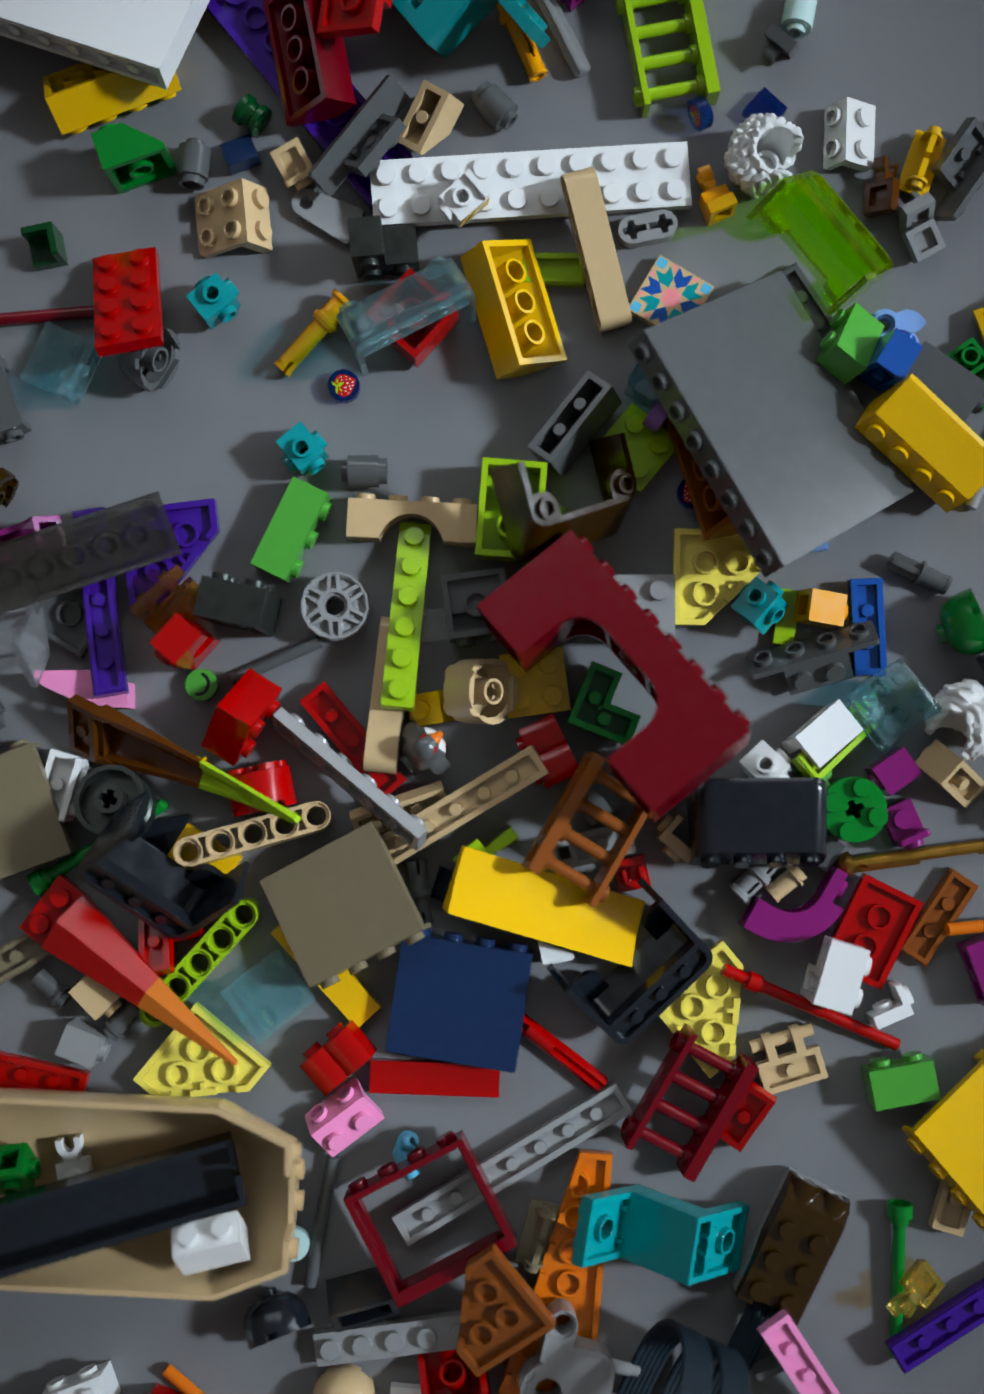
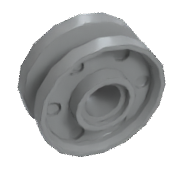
[300,572,370,642]

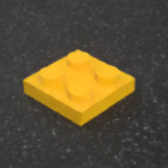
[499,646,571,719]

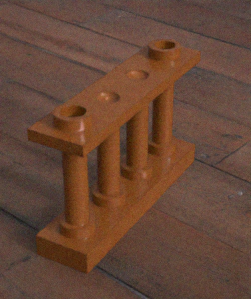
[521,752,649,908]

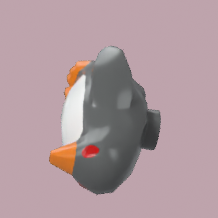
[399,720,451,775]

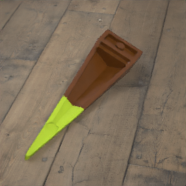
[67,694,302,824]

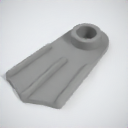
[292,188,363,245]

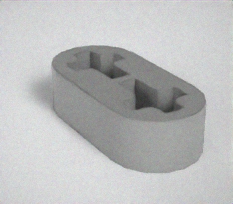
[617,209,678,249]

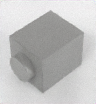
[54,1018,112,1069]

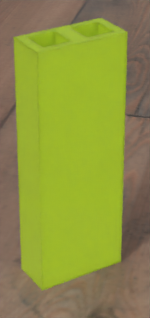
[771,588,798,646]

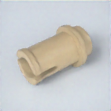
[765,864,807,903]

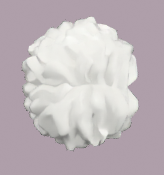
[724,113,804,199]
[925,678,984,761]

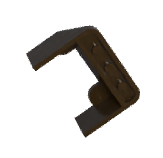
[489,433,637,562]

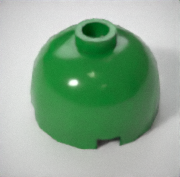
[936,588,984,655]

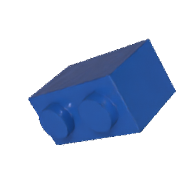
[856,328,923,392]

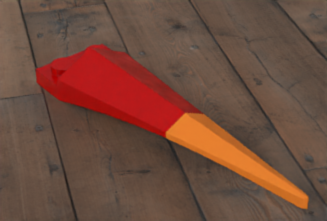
[19,875,238,1065]

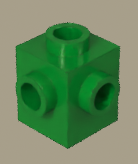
[0,1143,41,1196]

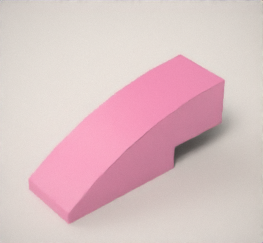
[30,670,135,709]

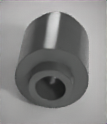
[471,81,518,131]
[176,138,211,190]
[341,455,388,488]

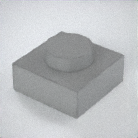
[901,217,946,263]

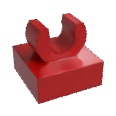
[615,854,651,893]

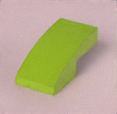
[453,826,519,864]

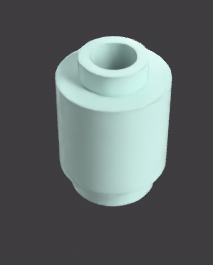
[780,0,817,39]

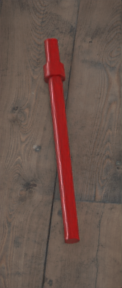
[720,963,900,1051]

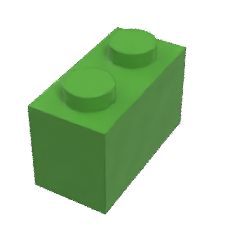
[816,302,885,384]
[861,1051,941,1111]

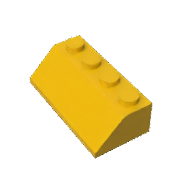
[42,62,182,135]
[460,239,567,379]
[855,373,984,513]

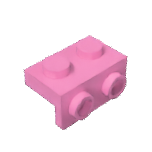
[304,1077,385,1157]

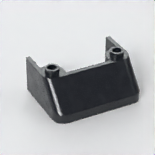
[77,790,251,940]
[547,877,713,1044]

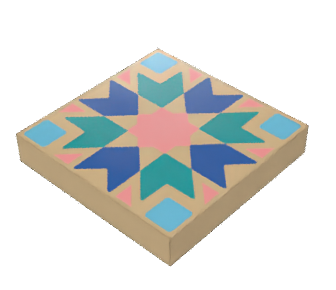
[629,255,714,327]

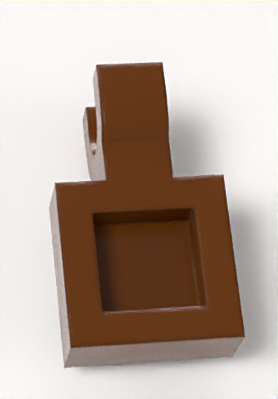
[862,156,900,218]

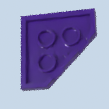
[118,498,220,607]

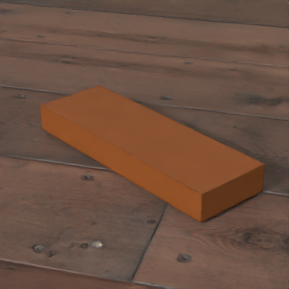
[901,867,979,967]

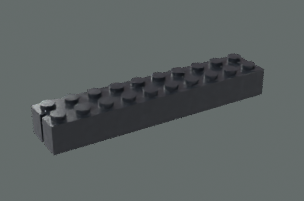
[0,1131,248,1279]

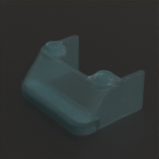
[336,256,477,376]

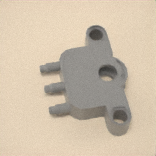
[518,1298,641,1394]

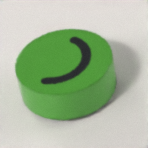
[185,669,219,701]

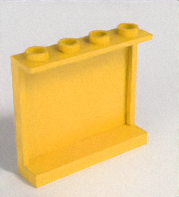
[901,1049,984,1231]

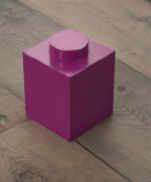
[864,747,923,796]

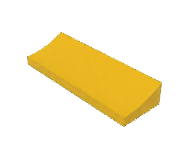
[442,845,646,967]

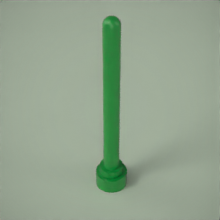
[27,799,168,897]
[886,1199,913,1359]

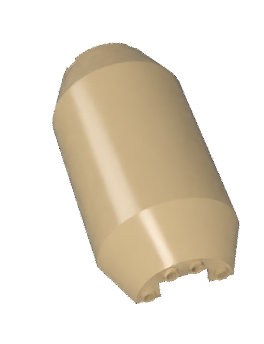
[0,1088,305,1301]

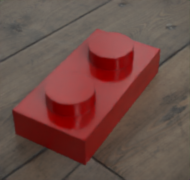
[720,1082,777,1152]

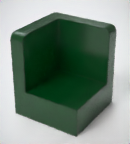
[20,221,68,271]

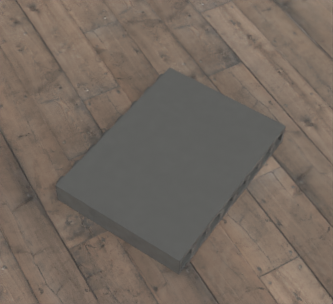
[628,270,914,578]

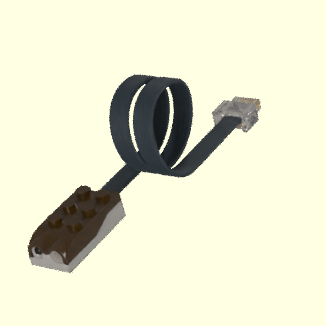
[616,1166,850,1394]

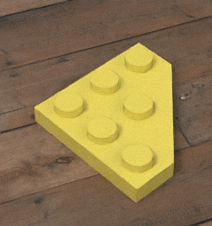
[672,528,761,626]
[659,939,744,1079]
[133,1002,272,1097]

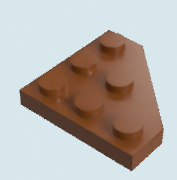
[456,1243,557,1377]

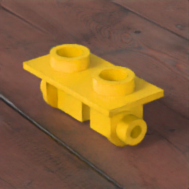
[899,125,947,196]

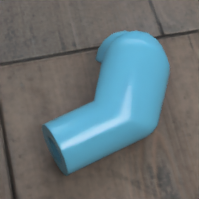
[392,1130,420,1181]

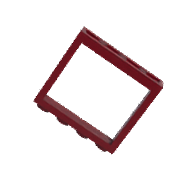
[343,1130,517,1308]

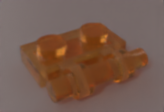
[129,564,199,634]

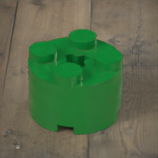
[827,776,888,843]

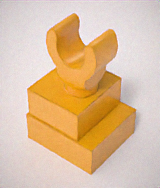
[695,164,738,227]

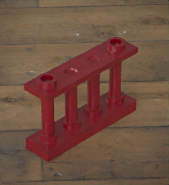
[621,1023,759,1182]

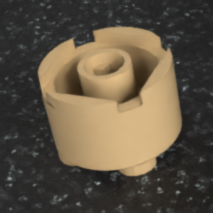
[443,658,518,724]

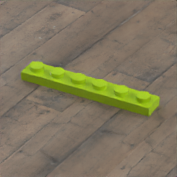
[380,522,432,712]

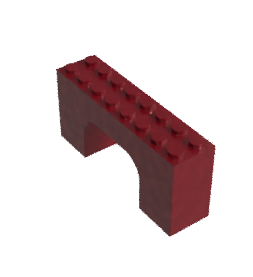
[476,529,751,823]

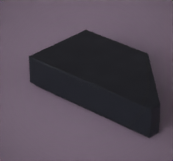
[140,814,193,855]

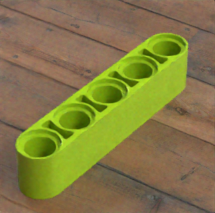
[139,897,262,1027]

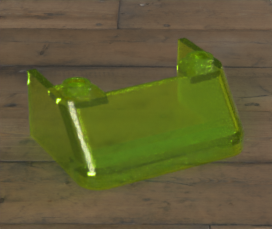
[746,170,894,316]

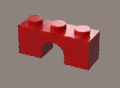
[149,612,220,670]

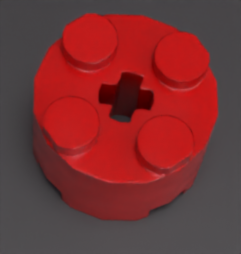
[226,759,297,817]

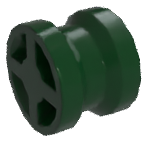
[232,94,272,137]

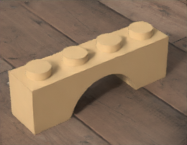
[346,493,478,547]

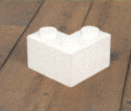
[800,936,872,1016]

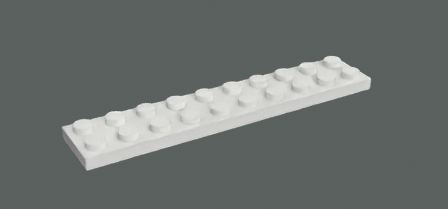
[370,141,692,227]

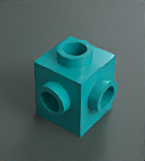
[186,272,242,330]
[275,421,328,477]
[731,577,789,635]

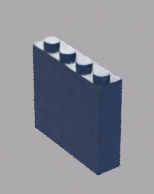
[385,928,534,1073]

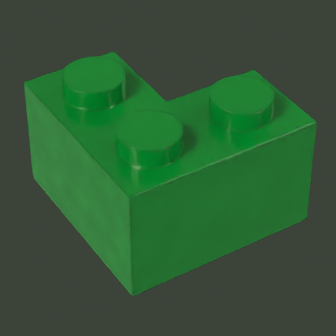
[566,661,641,745]

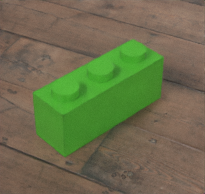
[250,476,333,584]

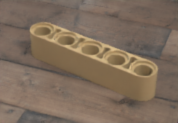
[560,166,632,333]
[363,616,404,774]
[173,801,332,868]

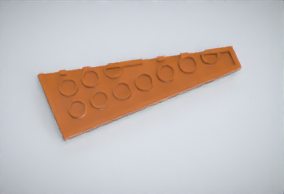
[497,1149,613,1394]

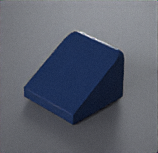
[220,134,261,175]

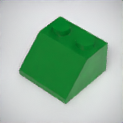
[90,123,177,194]

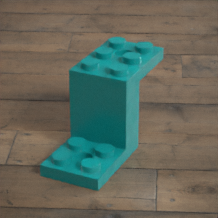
[392,0,551,58]
[571,1184,750,1286]

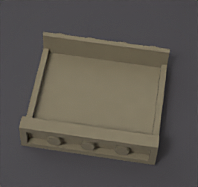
[0,739,80,880]
[259,821,432,989]

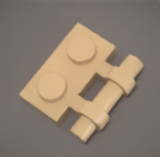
[748,1022,829,1094]

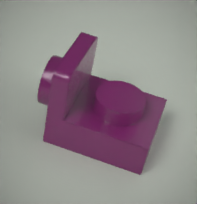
[884,798,931,850]

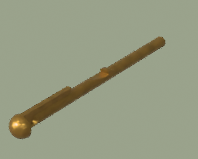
[837,839,984,876]

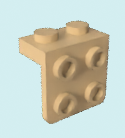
[195,178,273,258]

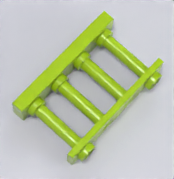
[614,0,721,118]

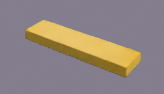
[270,925,382,1027]

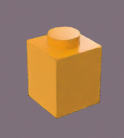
[793,588,848,628]

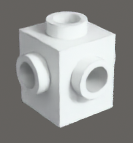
[739,739,794,778]

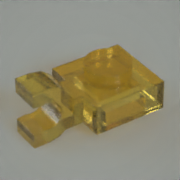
[886,1259,945,1318]

